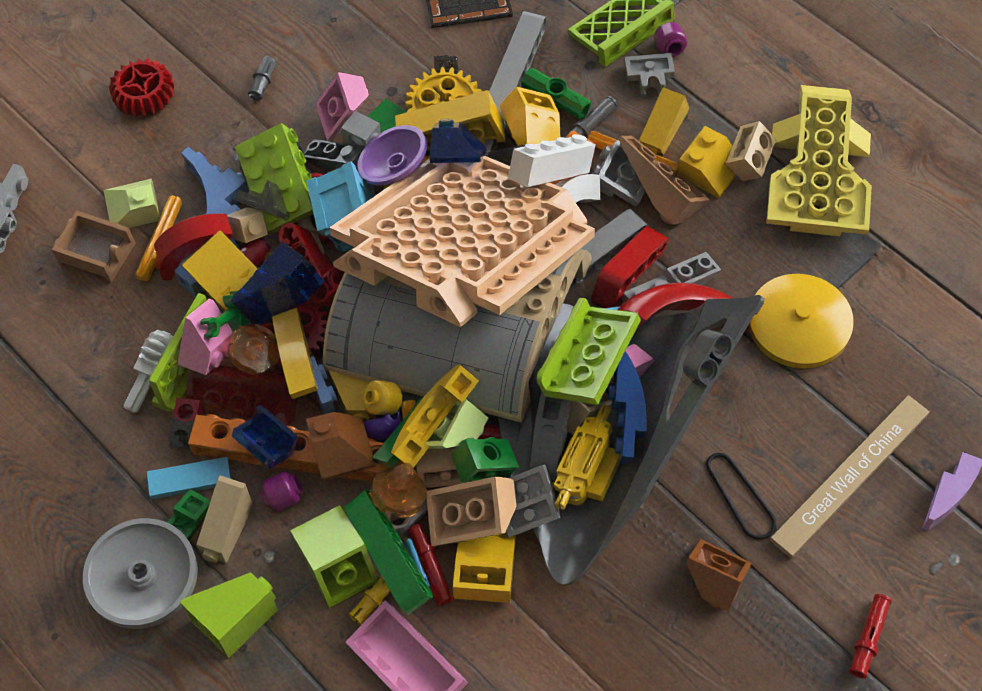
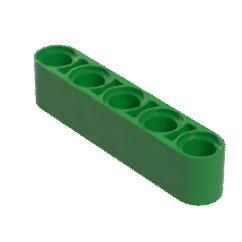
[344,489,433,615]

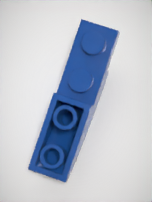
[608,350,647,464]

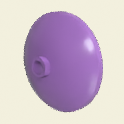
[358,125,427,185]

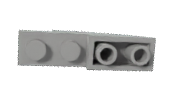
[0,164,28,253]
[621,252,721,303]

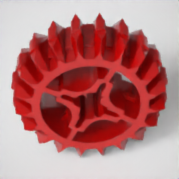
[109,58,174,118]

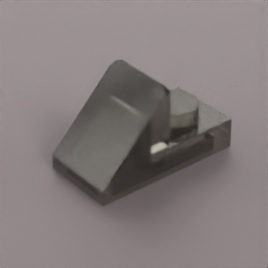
[235,180,289,222]

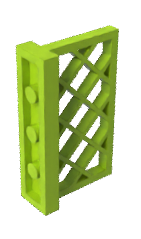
[568,0,675,67]
[149,293,207,413]

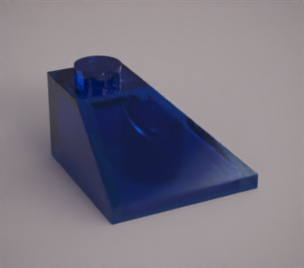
[430,119,486,163]

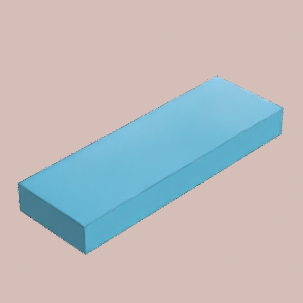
[147,457,231,500]

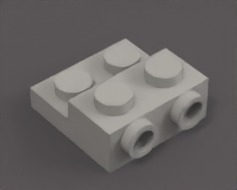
[590,140,645,207]

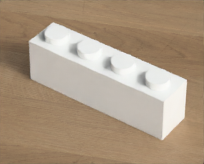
[508,134,596,187]

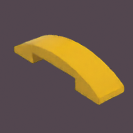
[391,364,479,469]

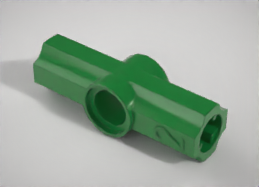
[521,68,591,120]

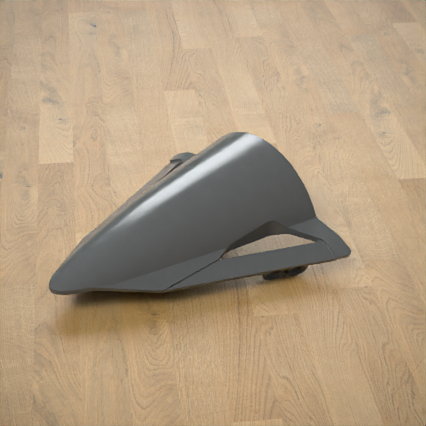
[497,295,764,586]

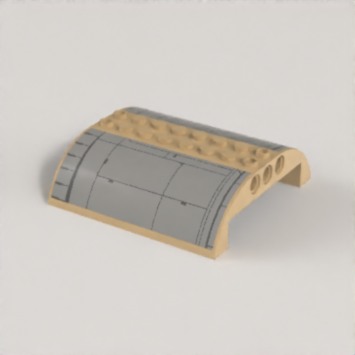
[323,249,592,422]

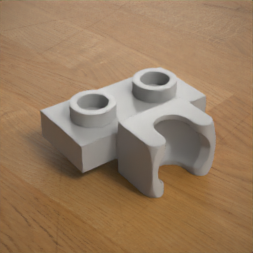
[624,53,675,97]

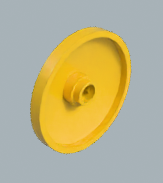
[748,274,853,369]

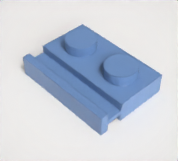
[310,356,337,414]

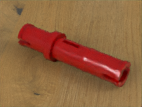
[407,524,454,606]
[849,594,892,679]

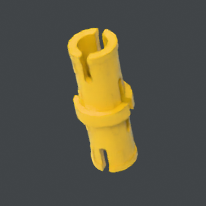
[348,577,391,626]

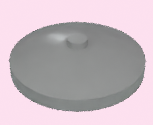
[83,518,198,629]

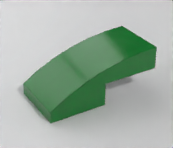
[167,489,211,541]

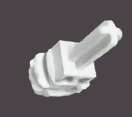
[124,330,173,413]

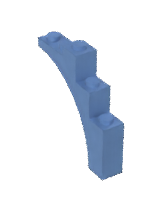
[175,147,249,298]

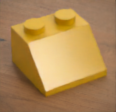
[677,126,736,198]

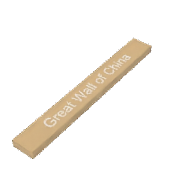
[770,395,930,559]

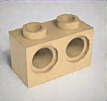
[726,121,776,182]

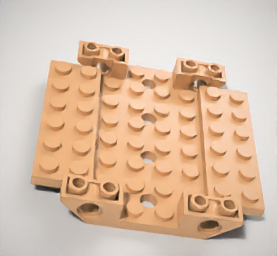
[330,156,595,327]

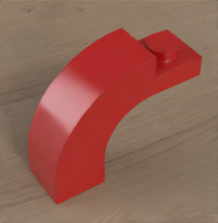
[154,214,233,280]

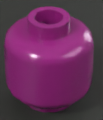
[654,22,687,57]
[260,471,303,512]

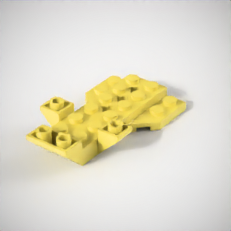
[766,85,872,237]

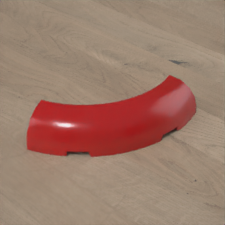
[617,282,732,328]

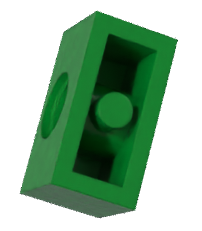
[451,437,519,483]

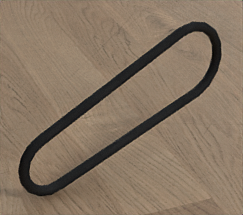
[707,453,776,539]

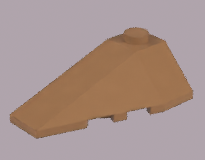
[618,136,709,224]

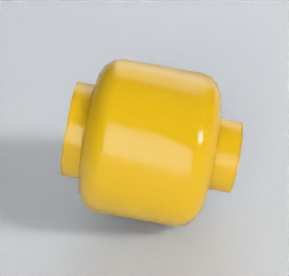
[362,380,402,416]

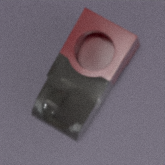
[169,398,205,451]

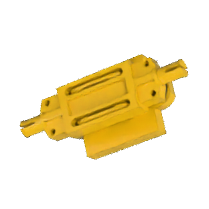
[552,404,620,510]

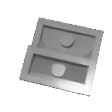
[506,464,561,537]

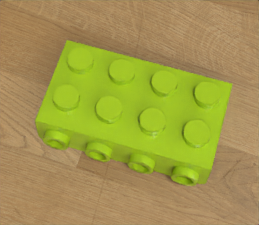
[235,123,314,235]
[537,298,641,405]

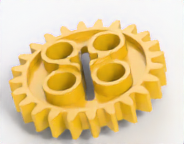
[406,67,482,112]

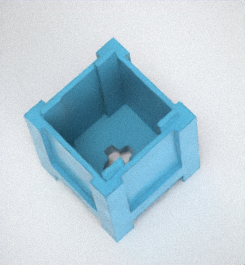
[306,161,375,252]

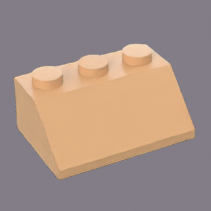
[426,476,517,547]

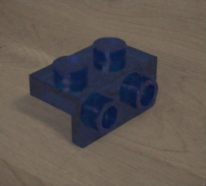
[232,405,298,469]

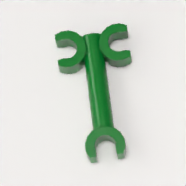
[200,290,250,338]

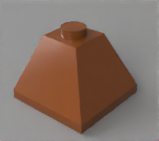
[306,412,375,481]
[686,539,752,611]

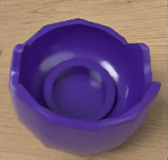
[364,410,403,442]

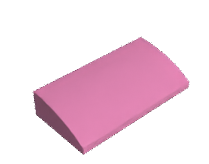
[346,600,469,691]

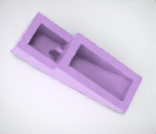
[922,452,982,531]

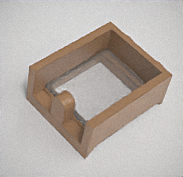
[52,211,136,282]

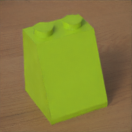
[290,505,379,608]
[180,572,278,658]

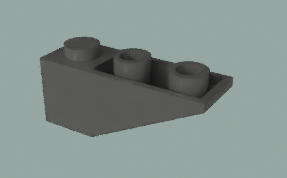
[304,139,365,172]

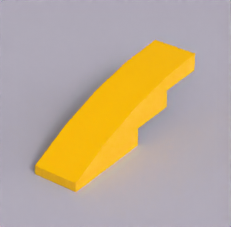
[272,308,318,399]

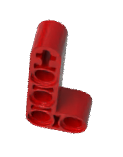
[279,223,345,308]
[591,226,669,309]

